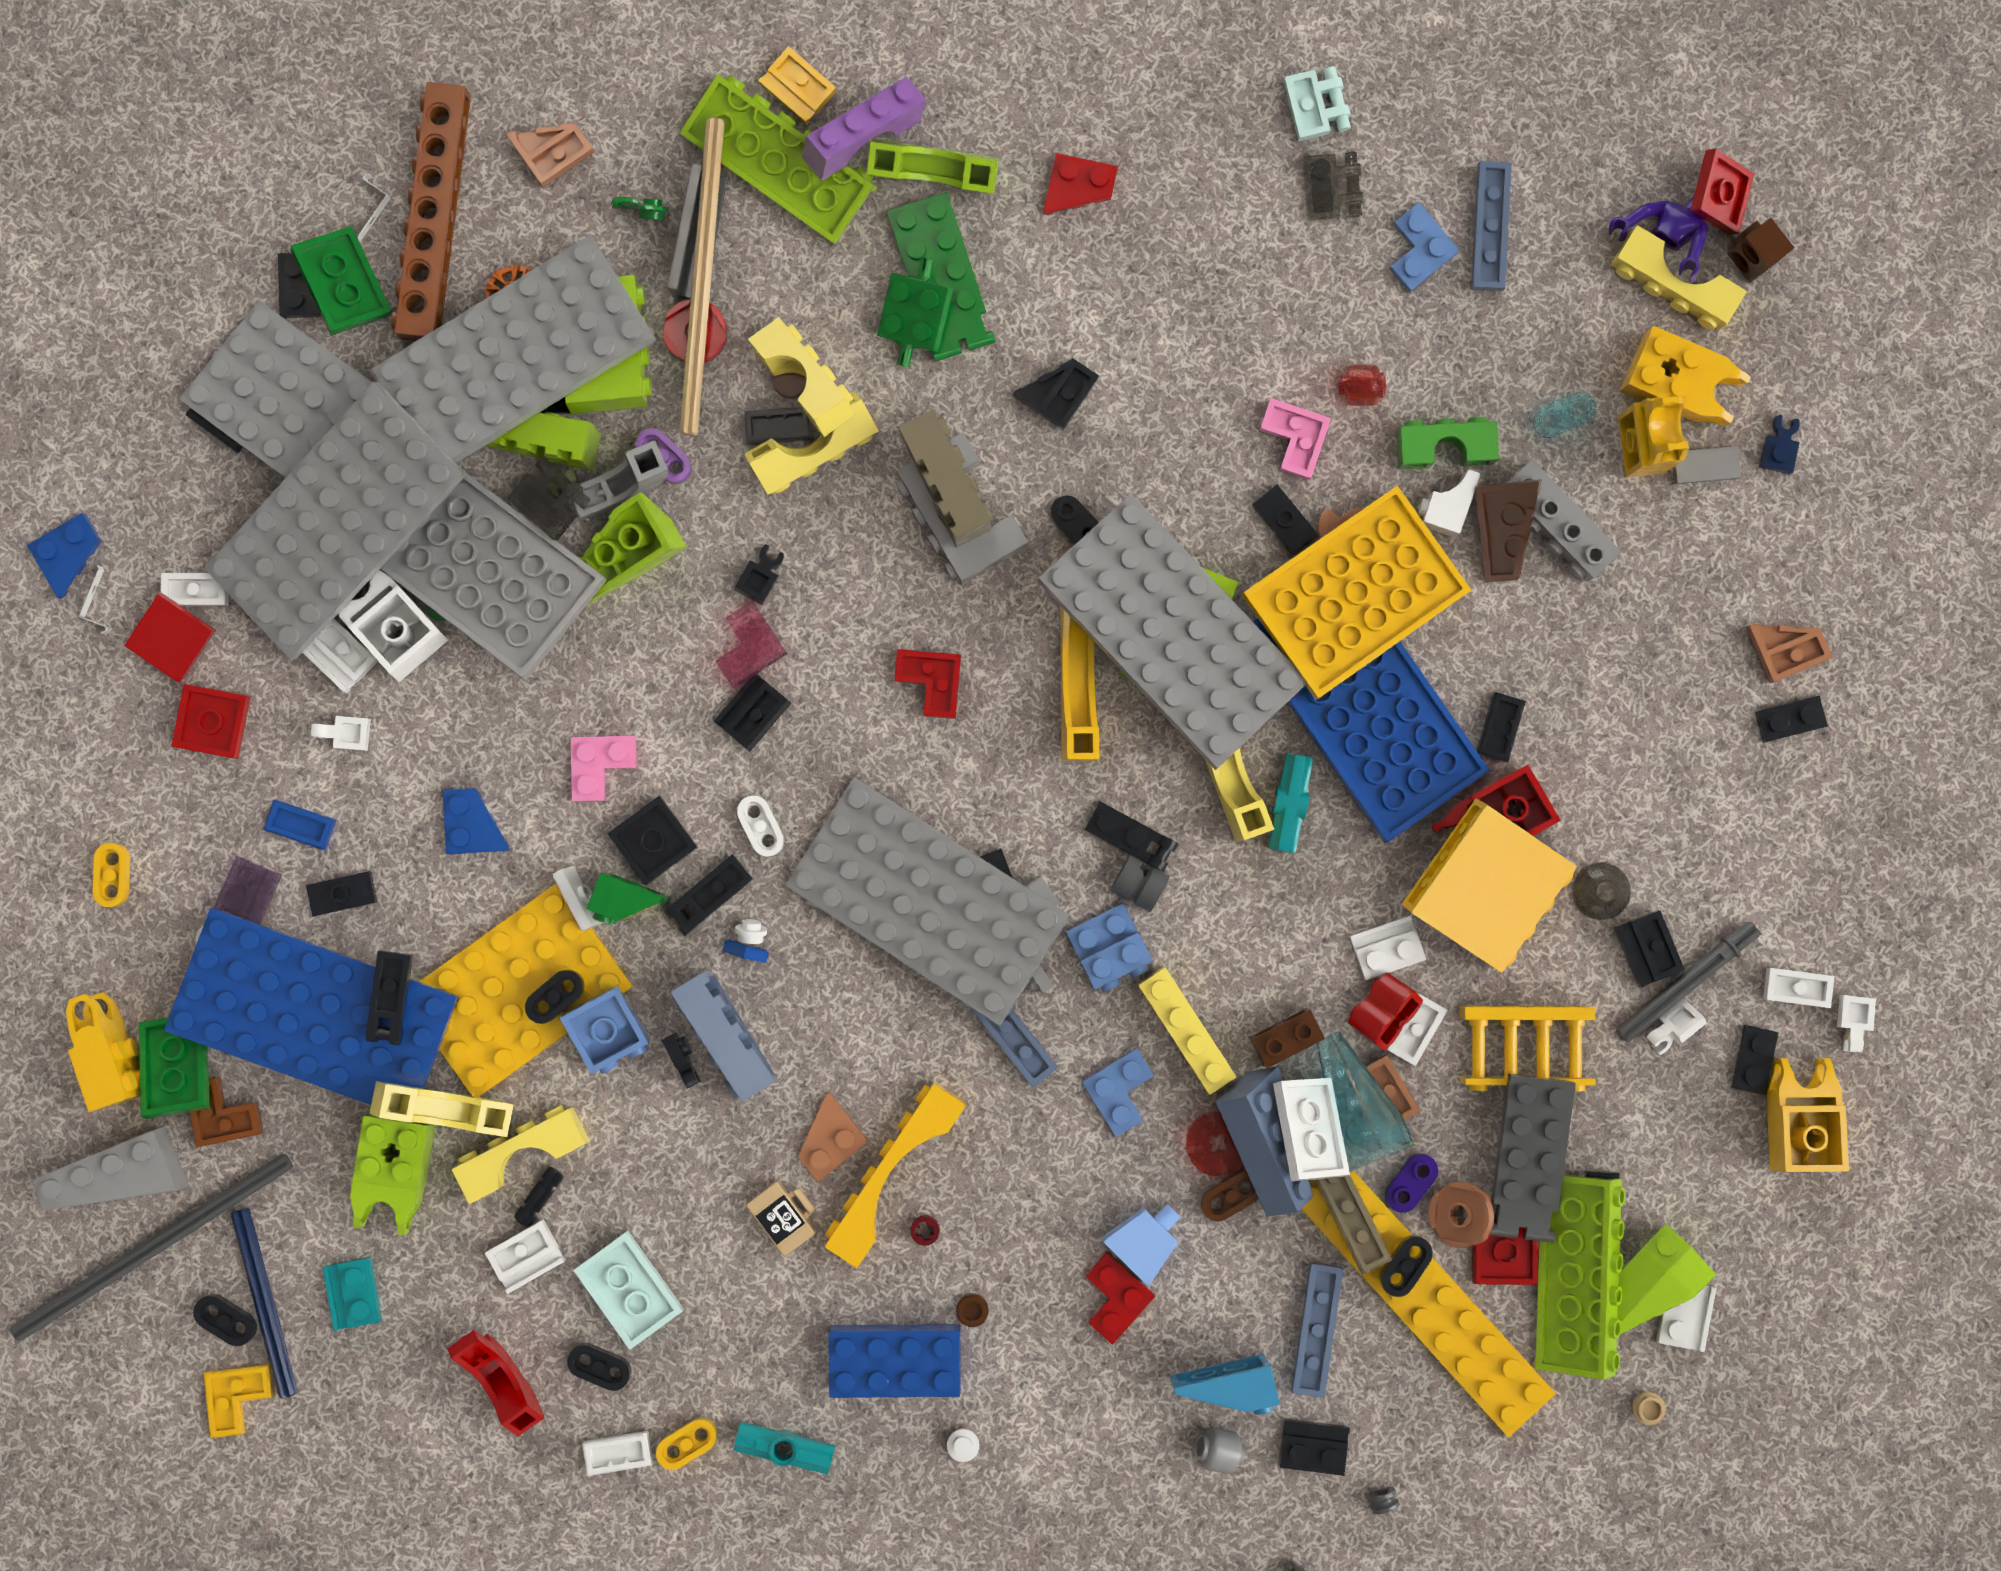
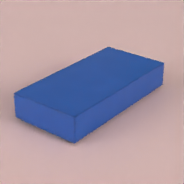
[263,799,336,850]

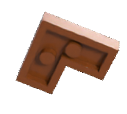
[190,1077,264,1148]

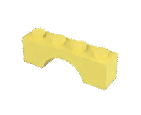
[1611,225,1747,330]
[748,317,855,437]
[744,390,879,495]
[1205,748,1274,843]
[1137,967,1236,1095]
[369,1081,513,1137]
[451,1105,590,1204]

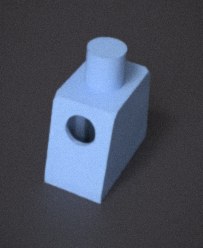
[1102,1203,1181,1286]

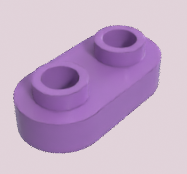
[636,428,692,484]

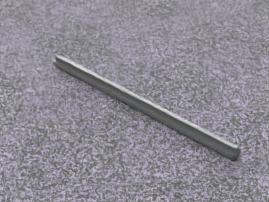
[10,1154,293,1341]

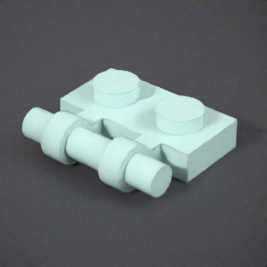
[1283,66,1351,142]

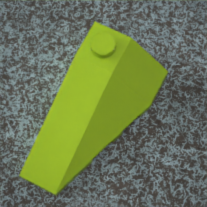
[578,492,687,606]
[1618,1224,1717,1335]

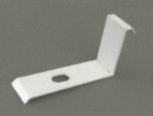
[358,174,390,243]
[79,565,112,635]

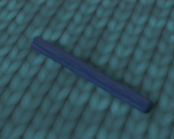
[231,1208,298,1399]

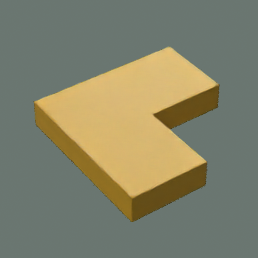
[203,1364,274,1438]

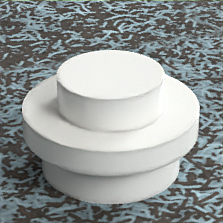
[735,919,767,944]
[947,1428,979,1462]

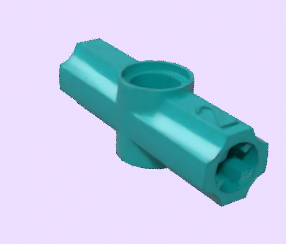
[1268,753,1313,853]
[733,1421,836,1475]

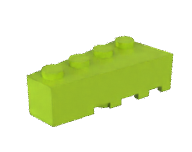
[485,412,601,471]

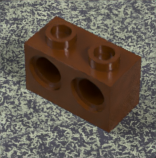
[1727,218,1794,283]
[1249,1008,1325,1068]

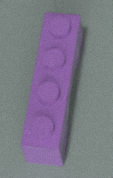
[802,76,926,181]

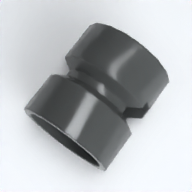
[1110,854,1170,912]

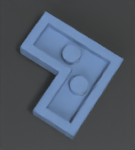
[1389,202,1460,293]
[1082,1048,1154,1137]

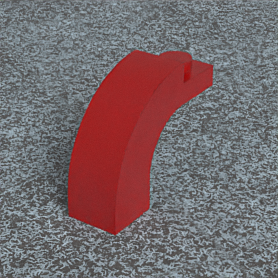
[447,1330,545,1437]

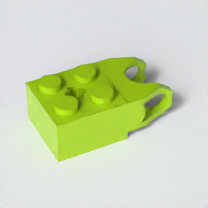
[350,1114,436,1236]

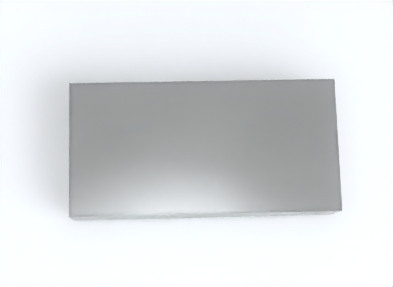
[1673,446,1741,485]

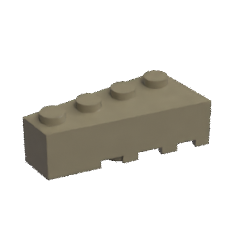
[898,410,994,547]

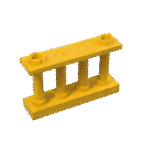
[1459,1005,1596,1091]

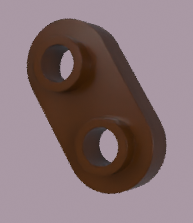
[1201,1171,1258,1222]

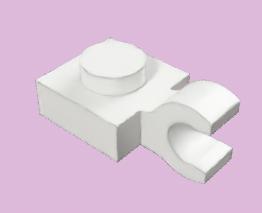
[311,716,371,751]
[1837,995,1876,1052]
[1647,998,1707,1055]

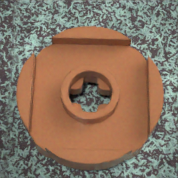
[1428,1182,1494,1248]

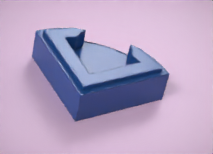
[722,940,769,963]

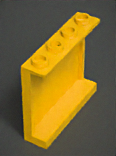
[1401,798,1577,973]

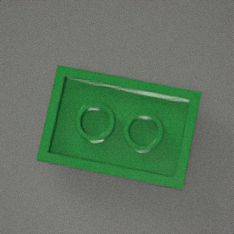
[290,226,392,336]
[139,1017,210,1119]

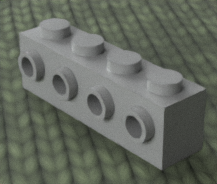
[1507,459,1621,582]

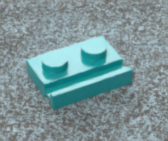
[322,1257,382,1331]

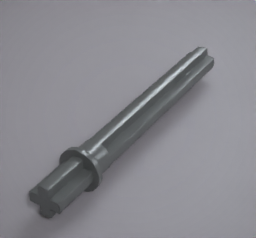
[1616,921,1762,1042]

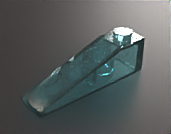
[1316,1031,1414,1172]

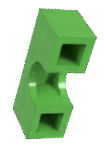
[1396,417,1499,469]

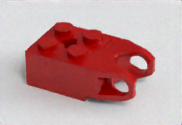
[1431,764,1561,836]

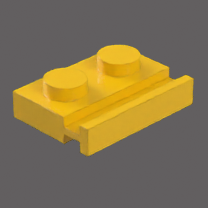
[758,46,837,125]

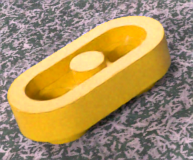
[92,843,130,907]
[656,1417,718,1470]

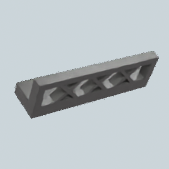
[668,163,728,300]

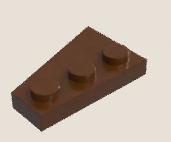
[1475,479,1542,582]

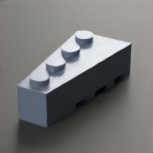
[670,970,778,1102]
[1216,1066,1313,1217]

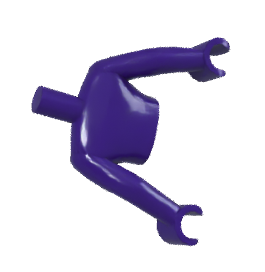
[1609,195,1708,282]

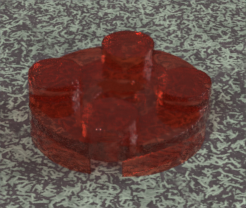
[1186,1111,1244,1176]

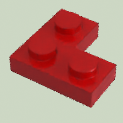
[894,649,961,719]
[1085,1252,1155,1345]

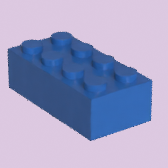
[829,1324,961,1398]

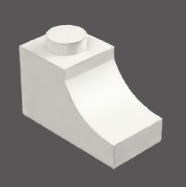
[1417,469,1481,538]

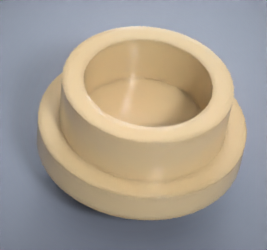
[1632,1391,1666,1425]

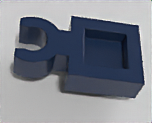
[1759,415,1800,475]

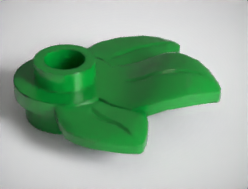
[611,196,669,220]

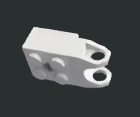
[338,570,448,682]

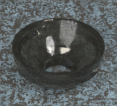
[1572,862,1631,920]

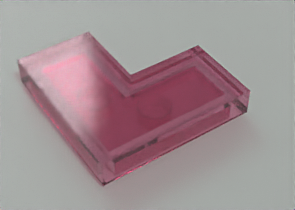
[716,601,788,689]

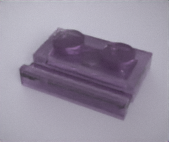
[213,856,282,924]

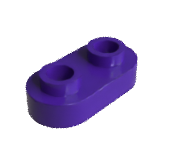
[1385,1153,1438,1213]

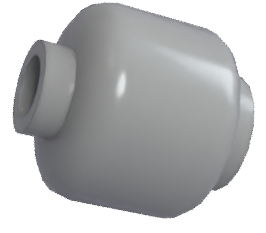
[1195,1427,1246,1474]

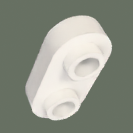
[737,796,785,857]

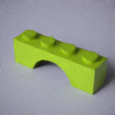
[867,138,1000,194]

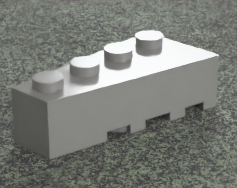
[31,1127,189,1211]

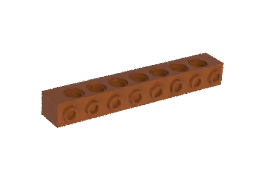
[391,82,471,341]

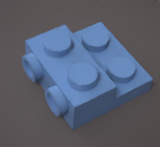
[1066,903,1153,993]
[560,985,650,1074]

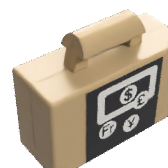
[746,1180,817,1257]

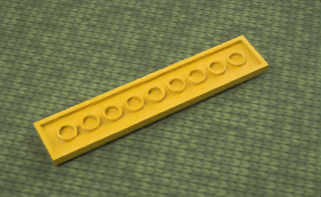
[1302,1165,1556,1438]

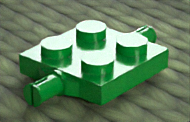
[877,257,953,367]

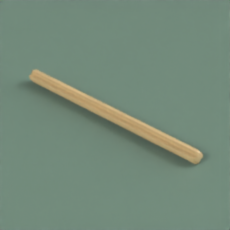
[680,118,724,436]

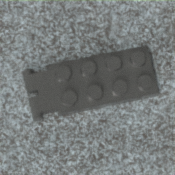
[1489,1073,1576,1243]

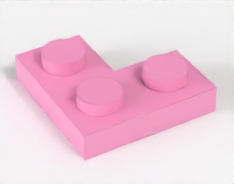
[1259,398,1331,481]
[571,736,637,802]

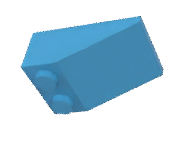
[1170,1354,1280,1415]

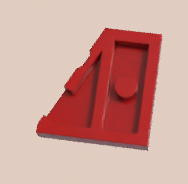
[1043,153,1118,215]

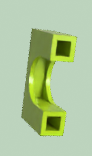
[565,275,652,414]

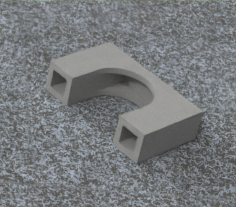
[895,432,1028,584]

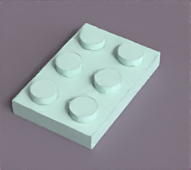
[573,1231,684,1350]

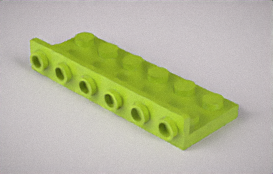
[679,74,878,244]
[1535,1175,1626,1380]

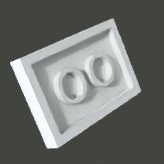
[1273,1078,1350,1182]

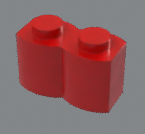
[1348,972,1423,1051]

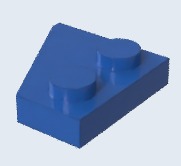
[27,513,102,599]
[443,788,510,855]

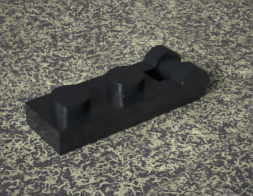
[1084,801,1179,872]
[664,854,754,937]
[366,950,413,1046]

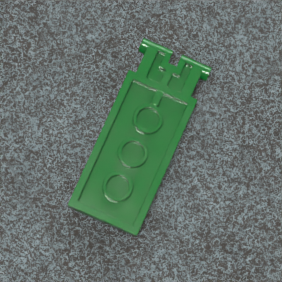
[887,192,996,362]

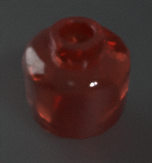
[1338,364,1386,406]

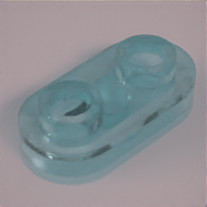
[1533,392,1597,438]

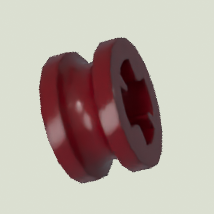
[911,1215,940,1246]

